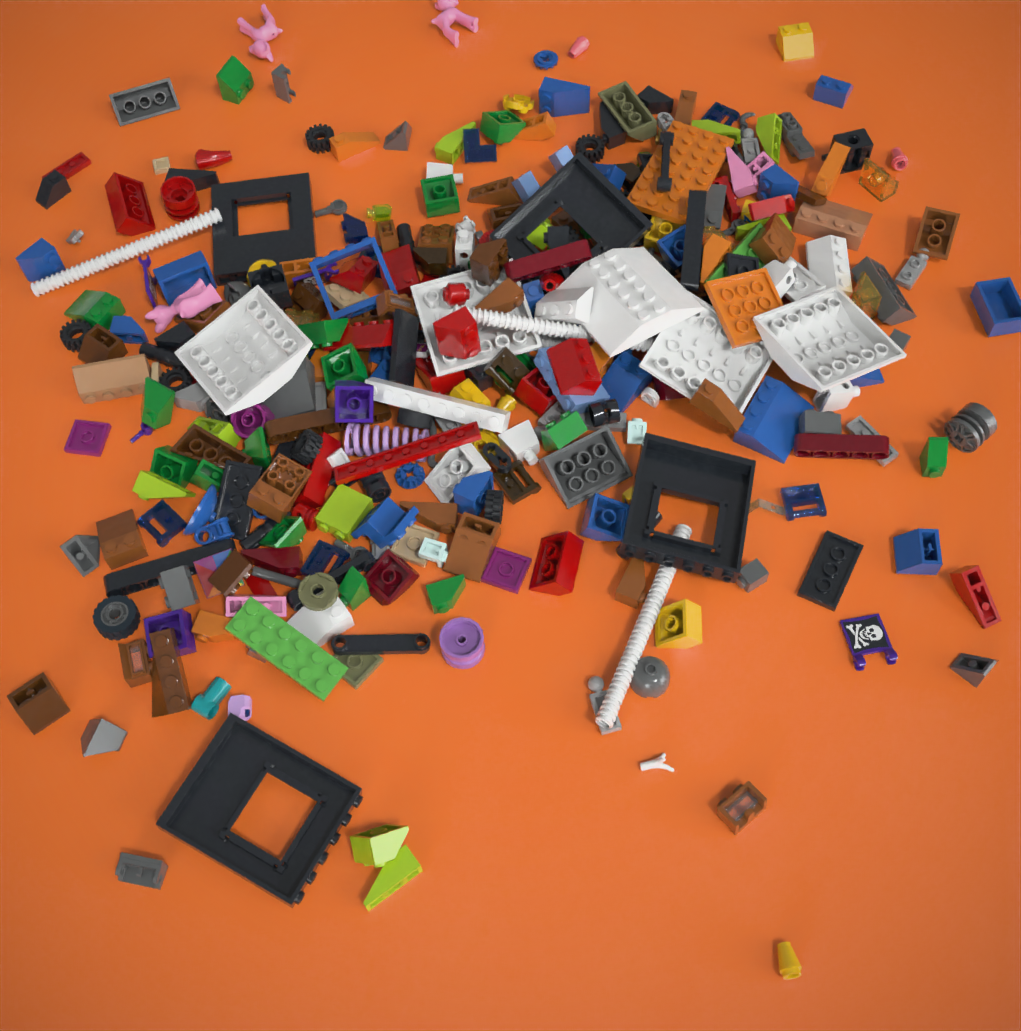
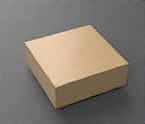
[152,156,171,175]

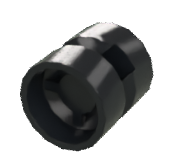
[589,398,620,428]
[359,471,392,503]

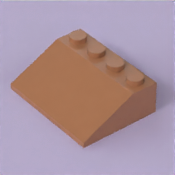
[792,200,873,252]

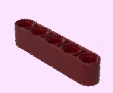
[503,240,592,283]
[794,433,889,460]

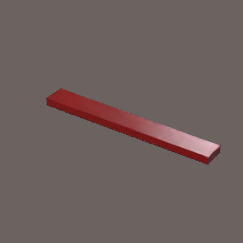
[333,421,482,485]

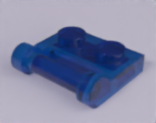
[701,102,740,126]
[780,483,827,521]
[137,499,187,547]
[300,540,350,576]

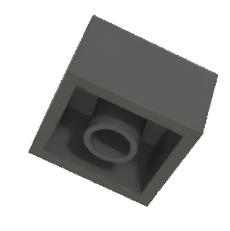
[158,565,200,611]

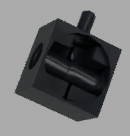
[821,128,874,175]
[247,264,293,309]

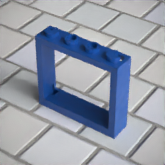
[309,237,398,320]

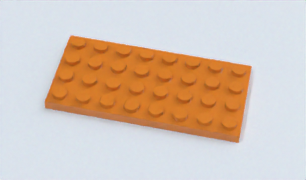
[627,120,735,226]

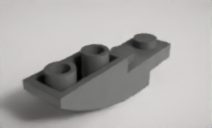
[777,112,815,160]

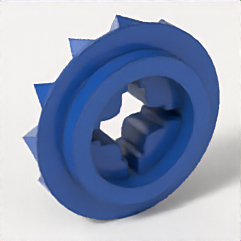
[534,50,558,70]
[395,462,425,489]

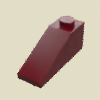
[241,546,303,578]

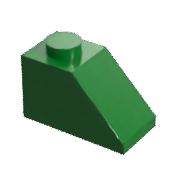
[919,437,949,478]
[189,459,224,492]
[338,566,371,611]
[426,574,466,614]

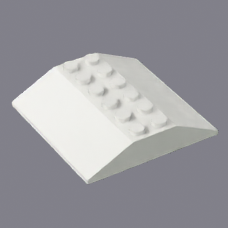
[556,247,704,358]
[410,258,542,377]
[174,285,313,415]
[753,286,907,392]
[639,291,773,414]

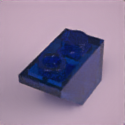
[341,213,369,244]

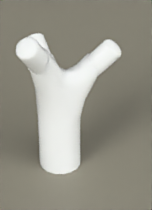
[640,753,674,772]

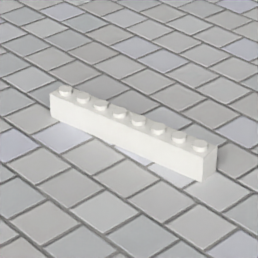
[365,377,511,433]

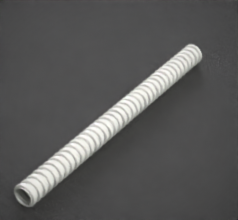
[30,208,223,297]
[453,304,657,352]
[595,524,692,728]

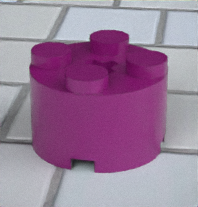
[231,403,275,438]

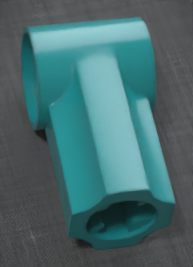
[191,677,232,720]

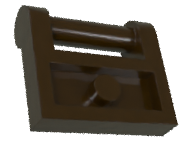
[483,346,530,395]
[493,460,542,505]

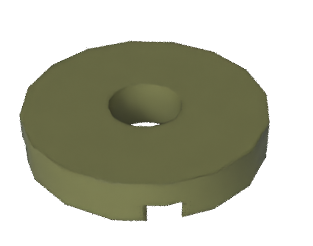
[298,572,339,611]

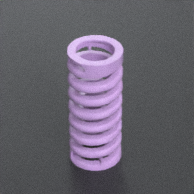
[344,423,429,462]

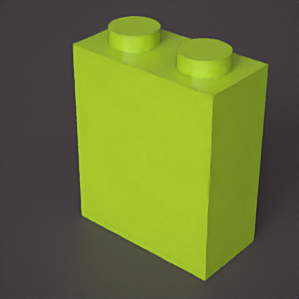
[315,484,374,543]

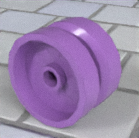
[439,617,485,670]

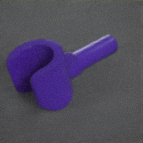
[130,422,153,444]

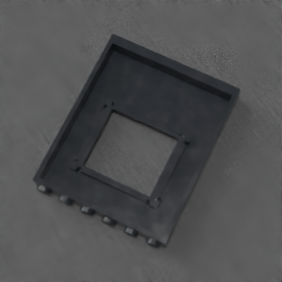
[489,151,653,296]
[211,172,318,286]
[619,433,756,583]
[156,713,364,908]

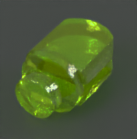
[366,204,392,221]

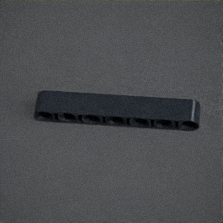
[681,190,707,292]
[103,539,237,598]

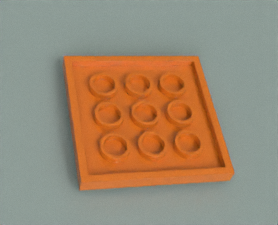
[703,268,784,349]

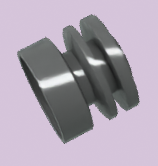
[944,402,997,453]

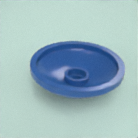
[183,484,217,536]

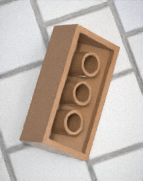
[72,354,151,404]

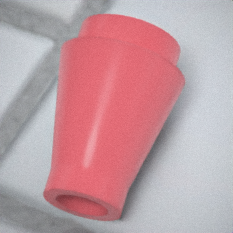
[568,36,589,59]
[891,147,908,170]

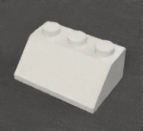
[534,287,594,325]

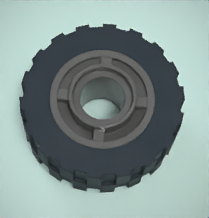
[93,595,141,641]

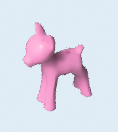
[431,0,479,47]
[237,4,283,62]
[145,278,222,333]

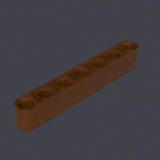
[264,400,392,444]

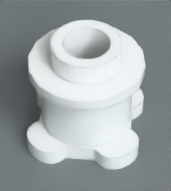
[455,215,476,234]

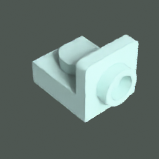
[627,418,647,445]
[418,537,449,568]

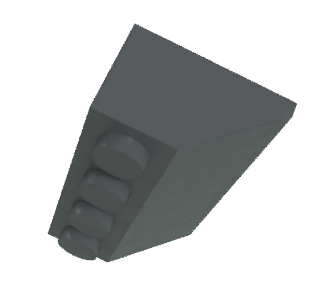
[109,77,180,126]
[851,256,917,326]

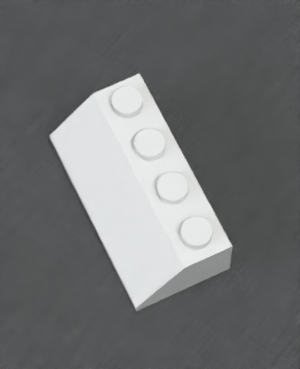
[805,235,853,297]

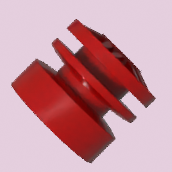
[160,176,200,222]

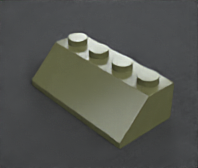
[598,81,657,141]

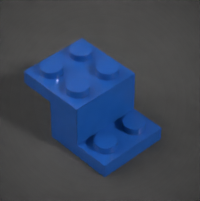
[351,497,419,549]

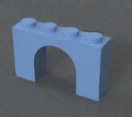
[511,145,574,203]
[533,346,610,414]

